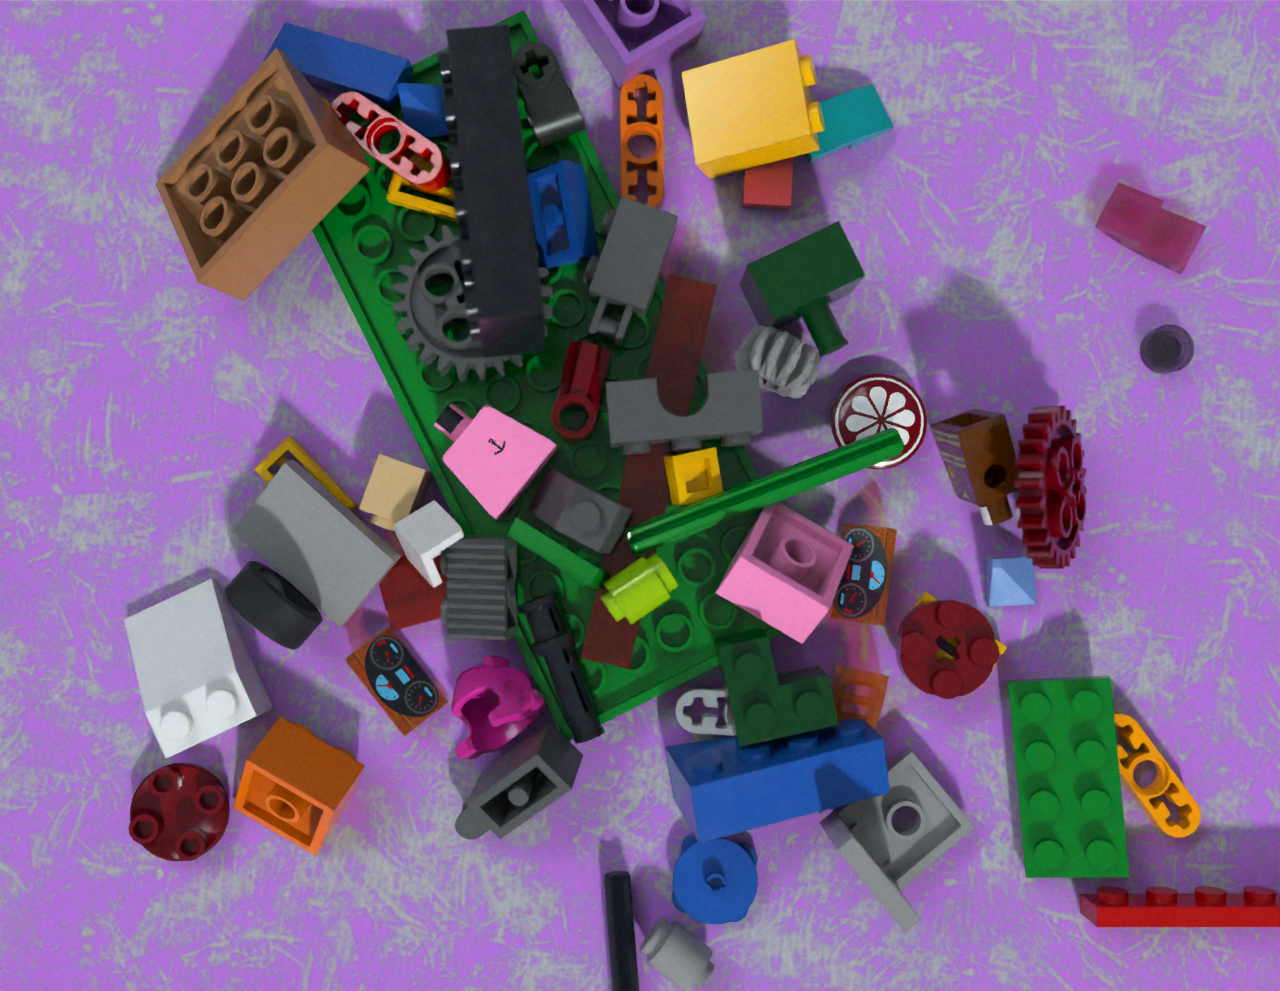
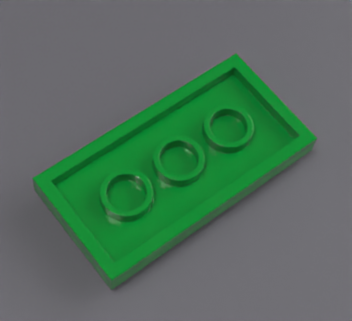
[1008,675,1130,878]

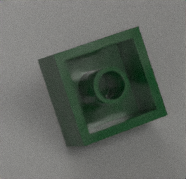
[740,221,865,358]

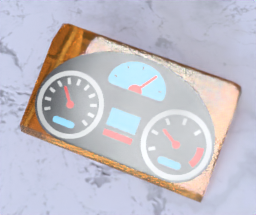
[830,523,897,626]
[345,626,448,736]

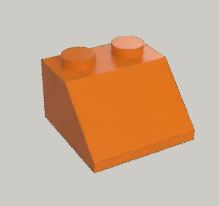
[233,716,365,856]

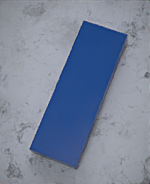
[263,22,414,109]

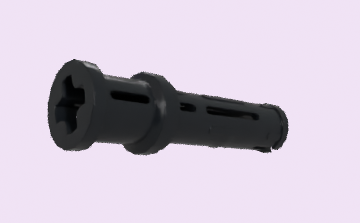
[517,591,605,744]

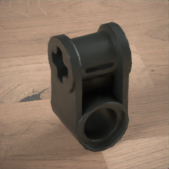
[513,42,586,148]

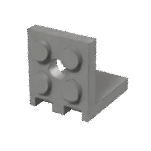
[819,748,975,933]

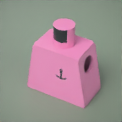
[434,403,559,520]

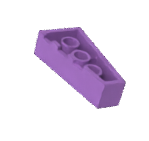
[560,0,707,90]

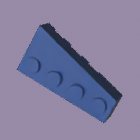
[665,719,890,843]

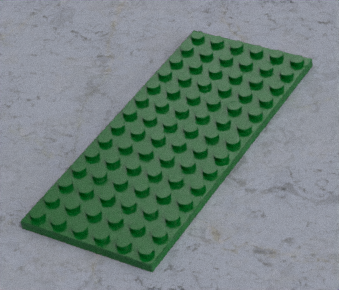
[312,10,783,741]

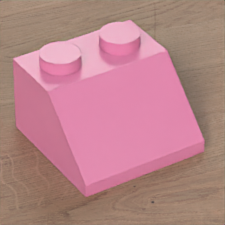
[716,502,854,643]

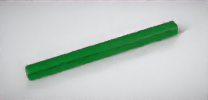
[626,428,904,555]

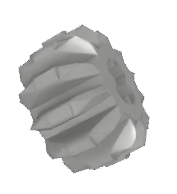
[734,326,822,399]

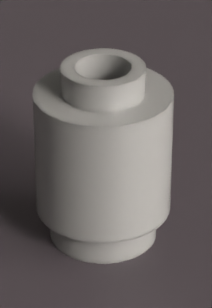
[639,917,715,991]

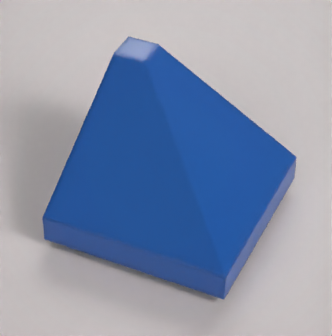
[398,83,449,140]

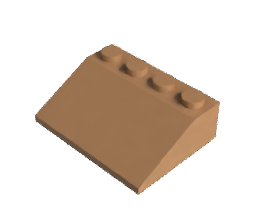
[155,47,371,301]

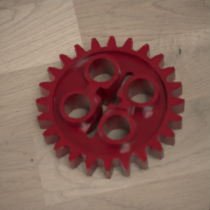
[1014,406,1087,569]

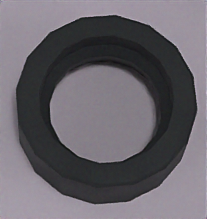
[224,561,323,650]

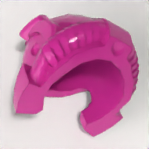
[451,656,545,759]

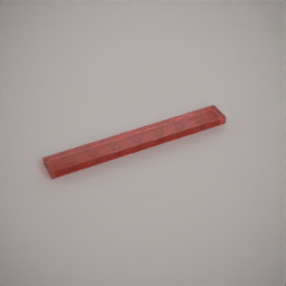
[581,274,717,669]

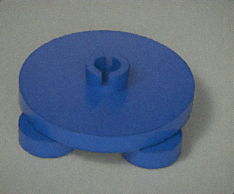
[672,834,758,924]

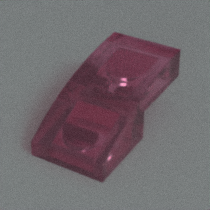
[1095,182,1207,274]

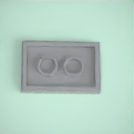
[234,459,401,628]

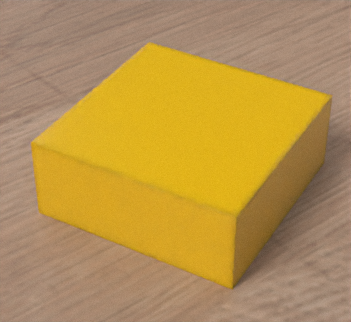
[663,447,723,506]

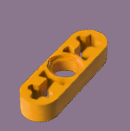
[1114,711,1201,838]

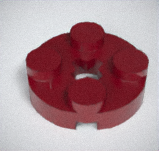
[896,599,1000,699]

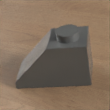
[527,467,636,555]

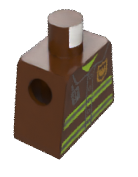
[930,409,1019,525]

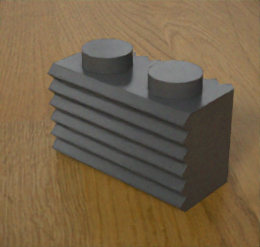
[440,534,518,640]

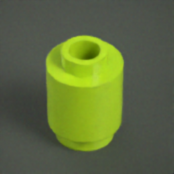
[600,553,678,625]

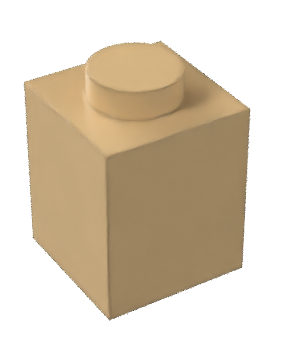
[359,454,432,531]

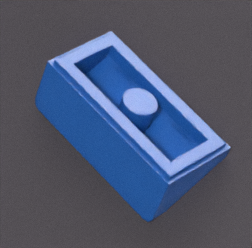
[527,159,599,268]

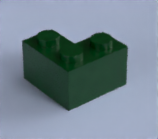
[713,628,839,746]

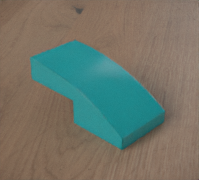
[805,85,894,164]

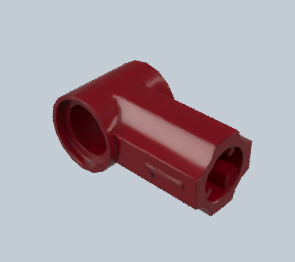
[551,341,612,444]

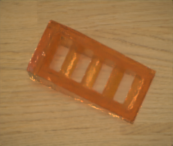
[831,663,889,730]

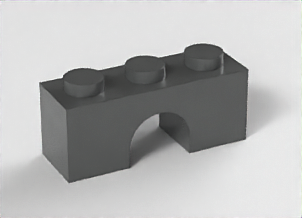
[605,369,763,455]

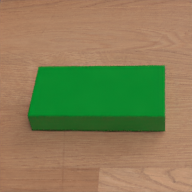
[508,518,611,590]

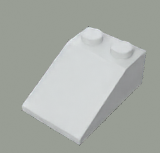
[124,578,274,758]

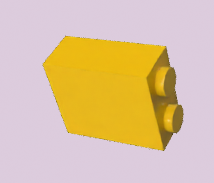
[681,39,825,179]

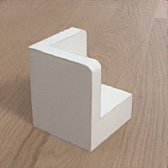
[392,500,464,588]

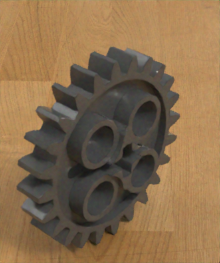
[392,225,554,382]

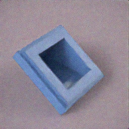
[984,557,1037,607]

